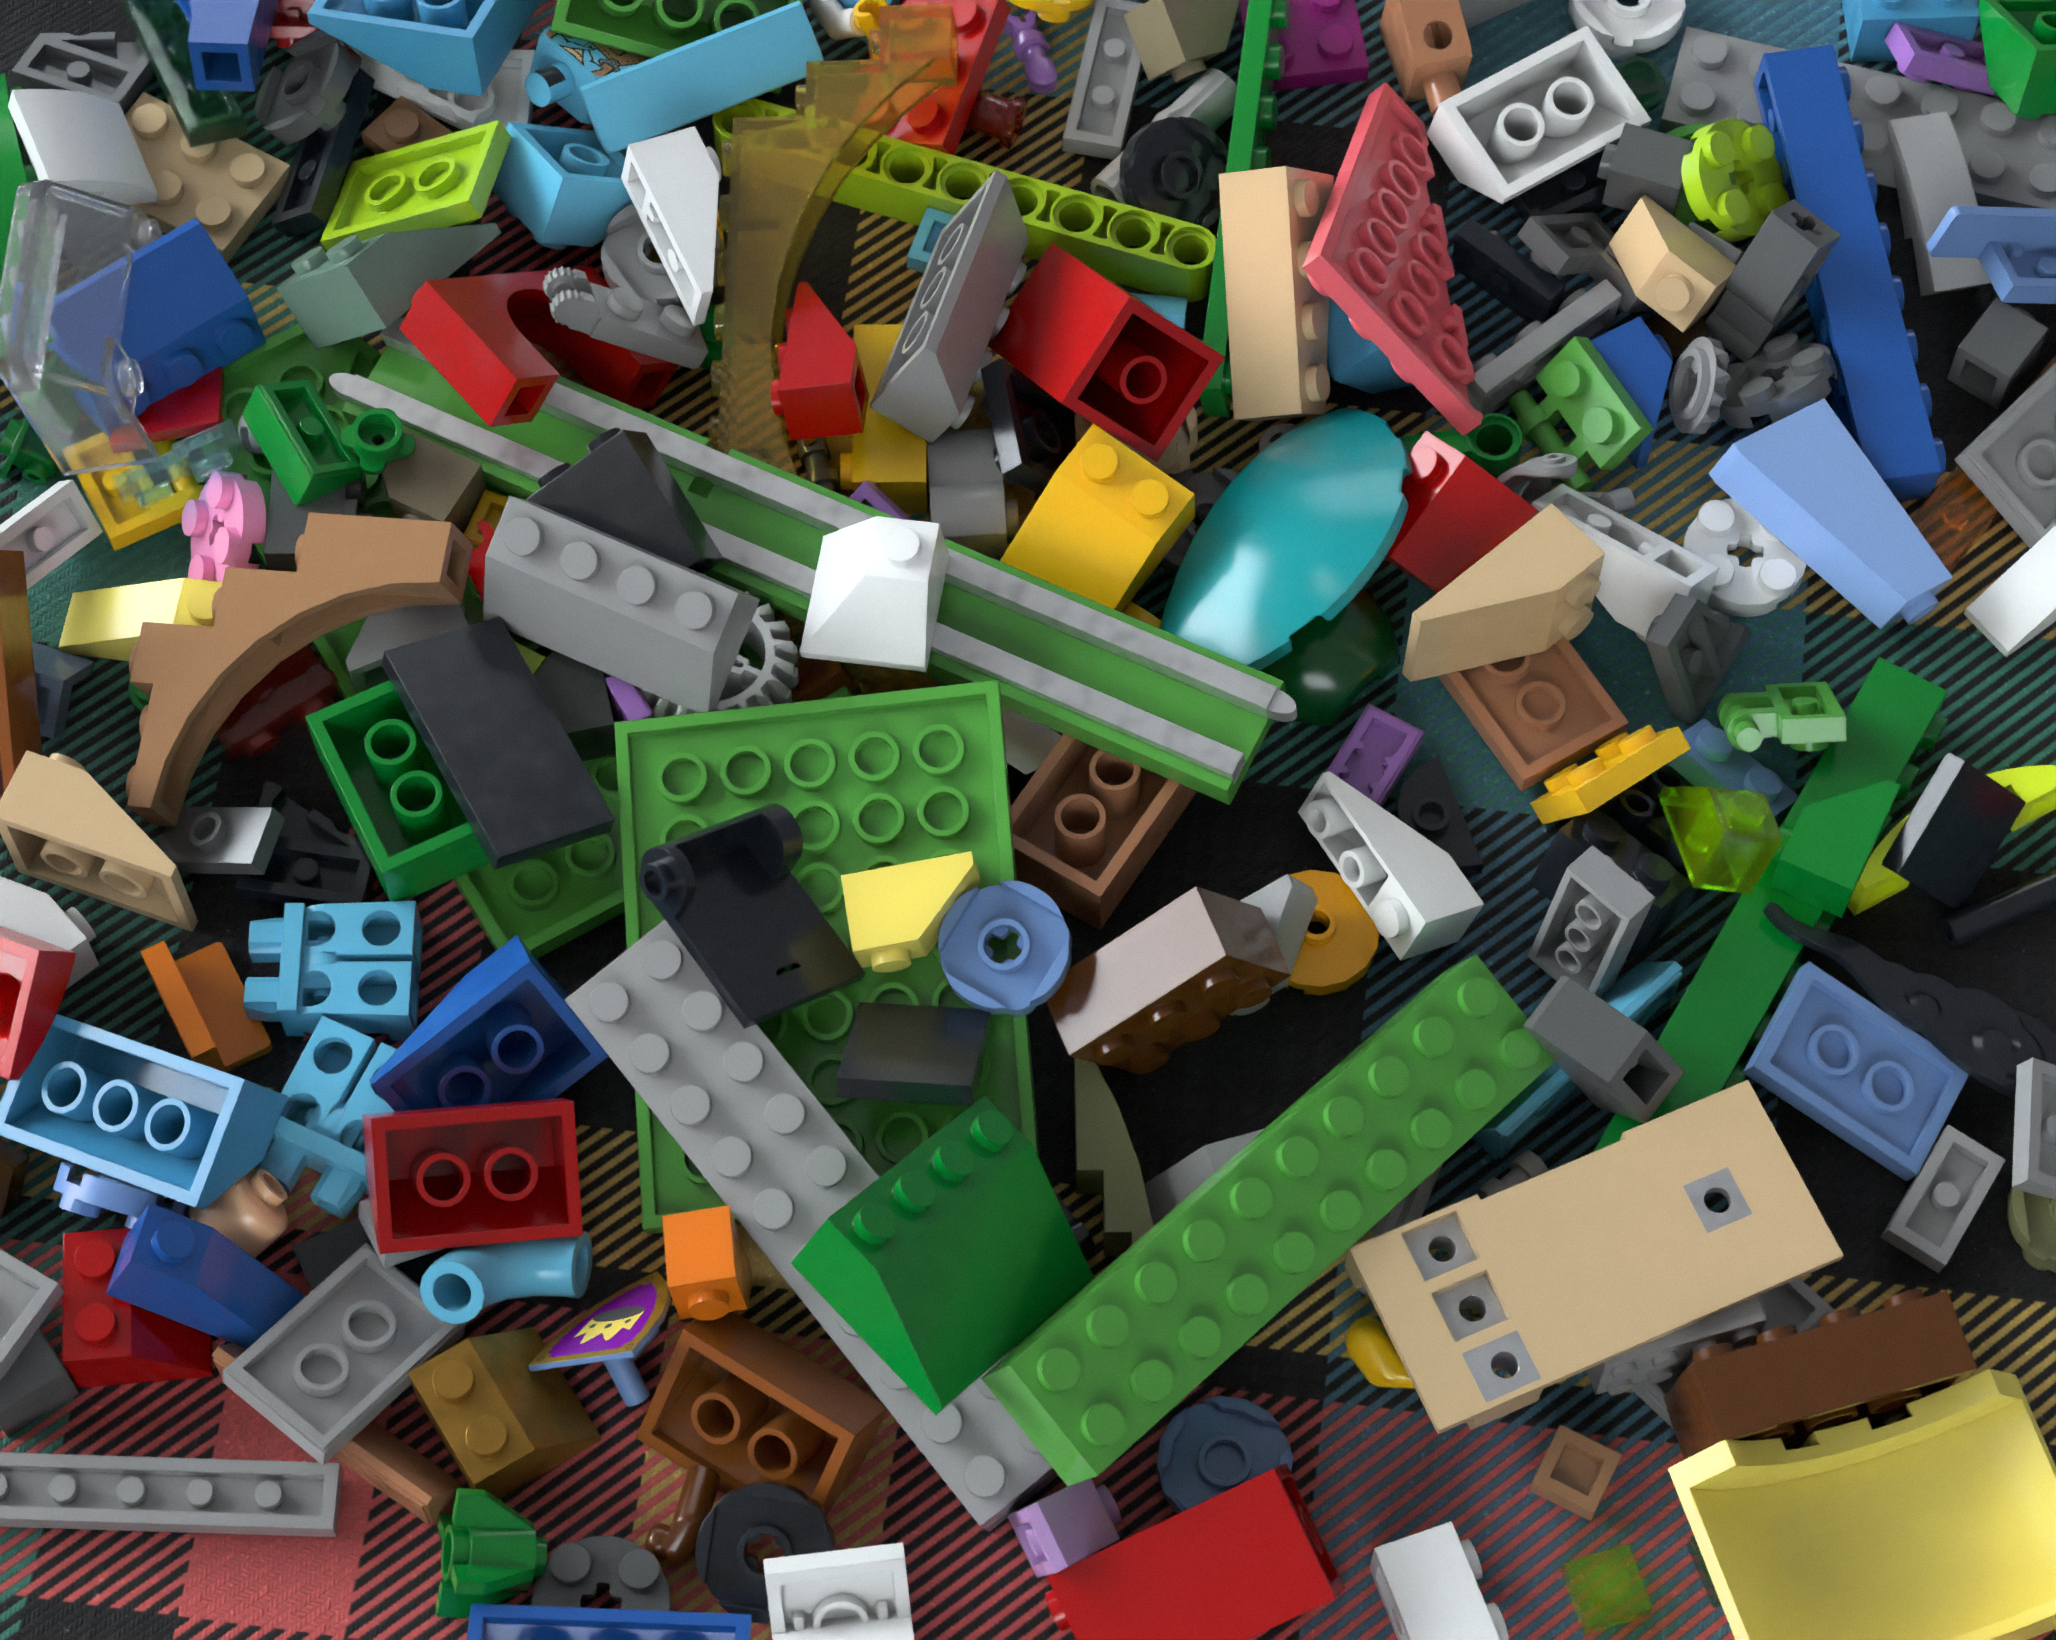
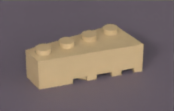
[1219,166,1334,421]

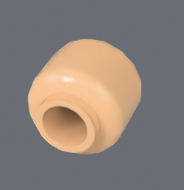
[188,1169,288,1258]

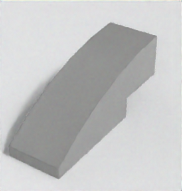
[1887,111,1991,296]

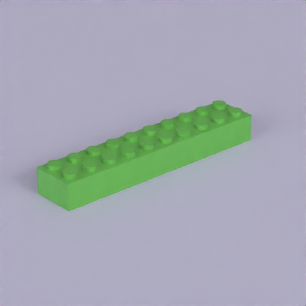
[981,954,1555,1487]

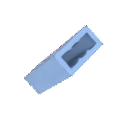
[1708,398,1953,629]

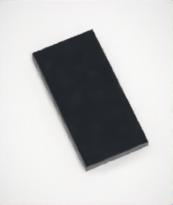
[381,617,615,870]

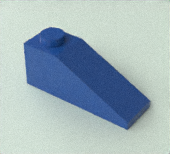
[106,1203,306,1349]

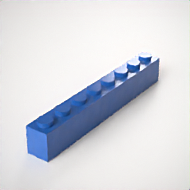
[1753,45,1946,502]

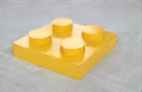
[1530,725,1691,825]

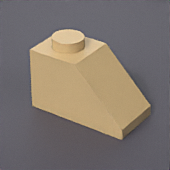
[1609,195,1737,333]

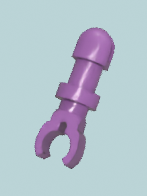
[1003,3,1057,95]

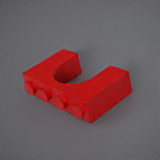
[399,266,678,427]

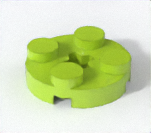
[1681,118,1790,242]

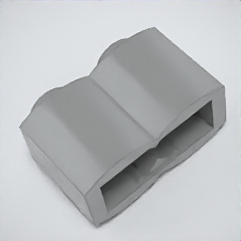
[927,429,1019,557]

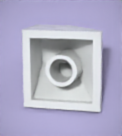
[800,516,949,672]

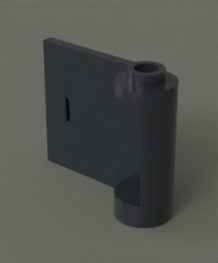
[639,804,866,1029]

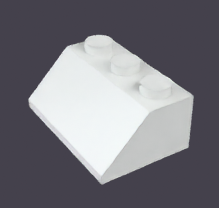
[1427,25,1651,204]

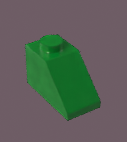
[1767,780,1901,918]

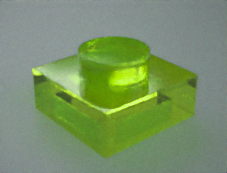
[1561,1543,1653,1635]

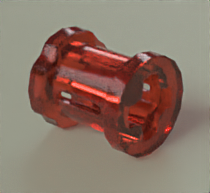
[963,87,1027,149]

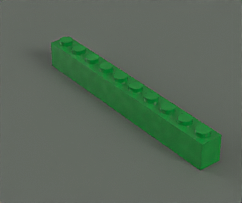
[1593,657,1948,1152]

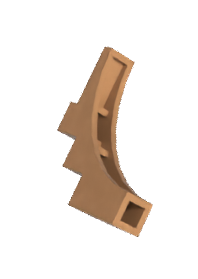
[126,512,473,827]

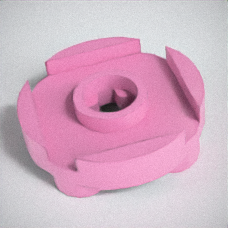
[182,471,266,582]

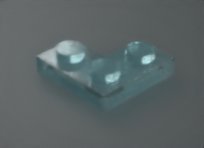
[112,419,241,509]

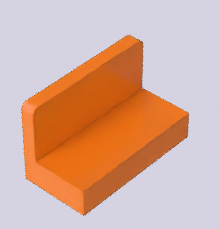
[140,941,272,1073]

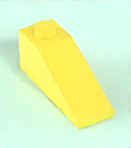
[58,578,222,661]

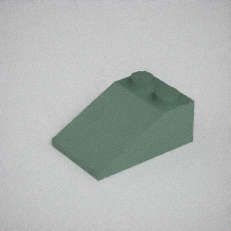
[277,223,501,350]

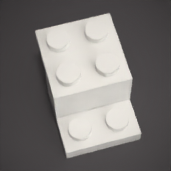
[763,1542,914,1640]

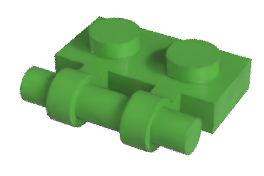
[1508,336,1654,492]
[1717,681,1846,752]

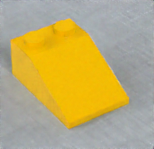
[1000,423,1195,613]

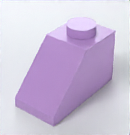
[1007,1479,1122,1578]

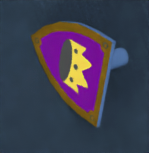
[528,1271,671,1407]

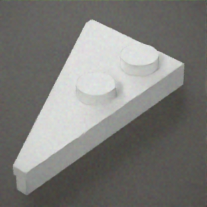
[346,44,535,130]

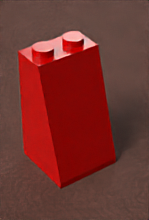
[987,242,1225,462]
[1045,1463,1345,1640]

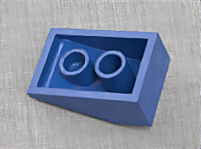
[370,935,608,1112]

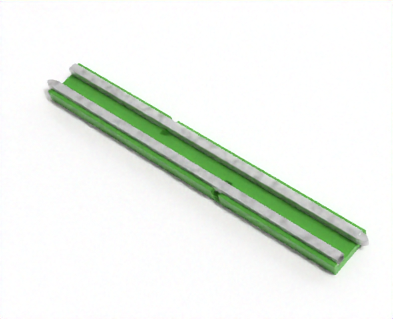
[329,311,1297,805]

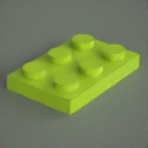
[320,120,511,251]

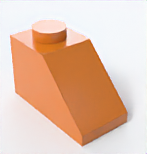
[662,1205,753,1321]

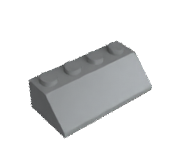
[869,170,1029,444]
[483,496,760,713]

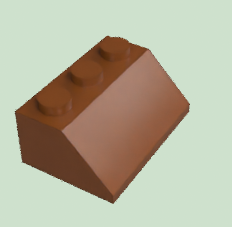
[635,1311,888,1514]

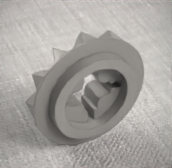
[1669,337,1731,434]

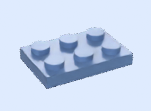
[1743,962,1969,1181]

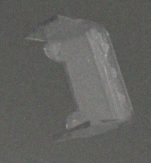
[0,179,162,476]

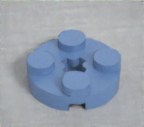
[938,880,1072,1017]
[53,1162,189,1229]

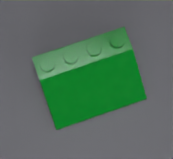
[790,1095,1094,1416]

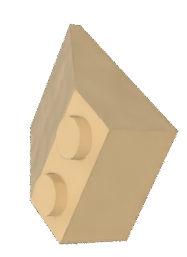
[1402,503,1605,682]
[0,750,198,932]

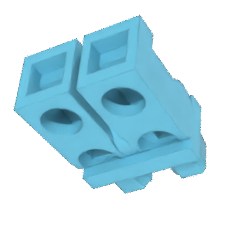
[243,901,423,1041]
[256,1016,398,1219]

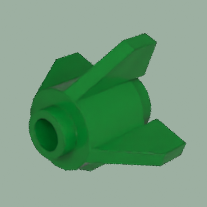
[435,1488,547,1618]

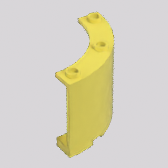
[1668,1369,2056,1640]

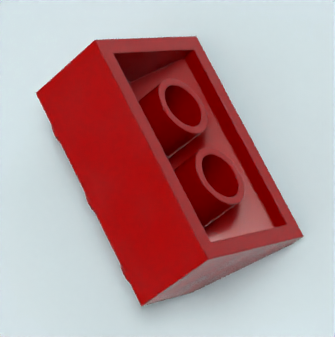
[362,1098,583,1254]

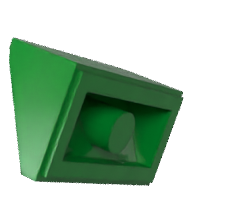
[243,379,364,506]

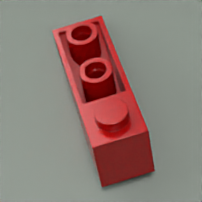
[771,282,869,441]

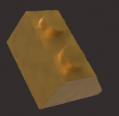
[408,1327,602,1500]

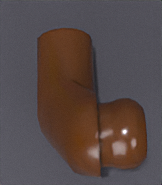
[646,1466,720,1566]

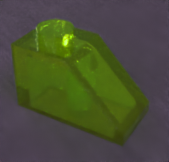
[1658,787,1783,894]

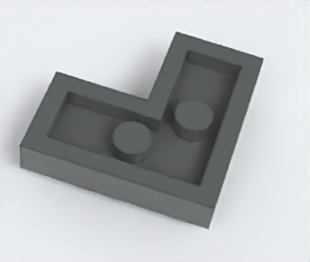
[1517,212,1653,313]

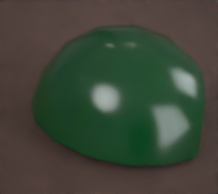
[1260,590,1399,727]

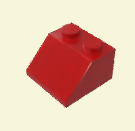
[1384,431,1540,594]
[62,1228,213,1388]

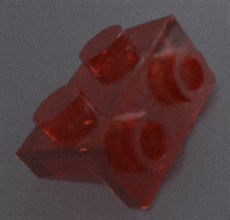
[214,645,339,761]

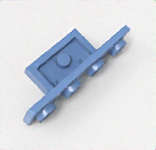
[1926,206,2056,304]

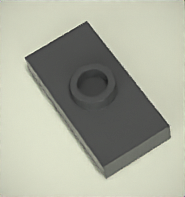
[158,806,285,875]

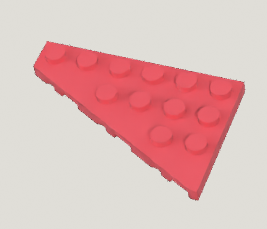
[1302,82,1483,436]

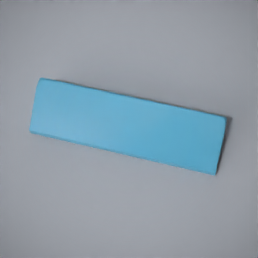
[579,0,826,154]
[1471,961,1682,1160]

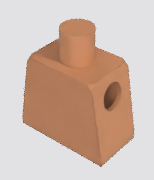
[1379,0,1472,118]

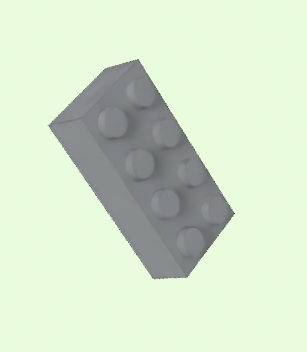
[1527,845,1655,998]
[1587,1296,1767,1395]

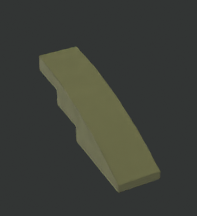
[1074,1057,1153,1256]

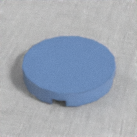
[1156,1396,1293,1514]

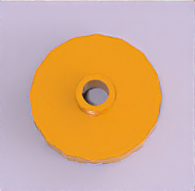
[1286,870,1379,996]

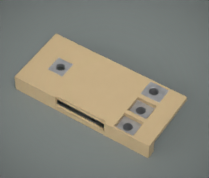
[1344,1080,1844,1434]

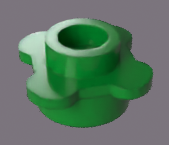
[341,408,416,475]

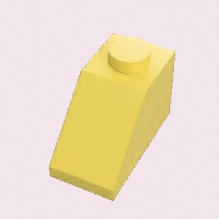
[841,851,981,973]

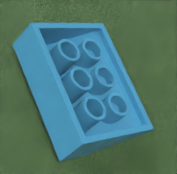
[307,0,541,96]

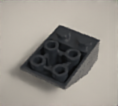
[1529,765,1753,962]

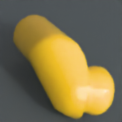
[1345,1316,1415,1389]

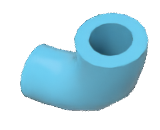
[420,1231,592,1324]

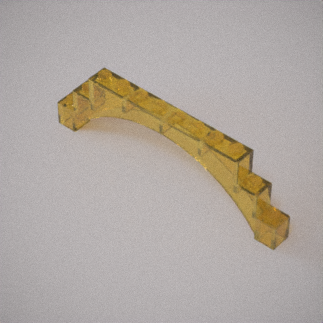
[708,4,959,695]

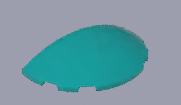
[1160,408,1413,671]

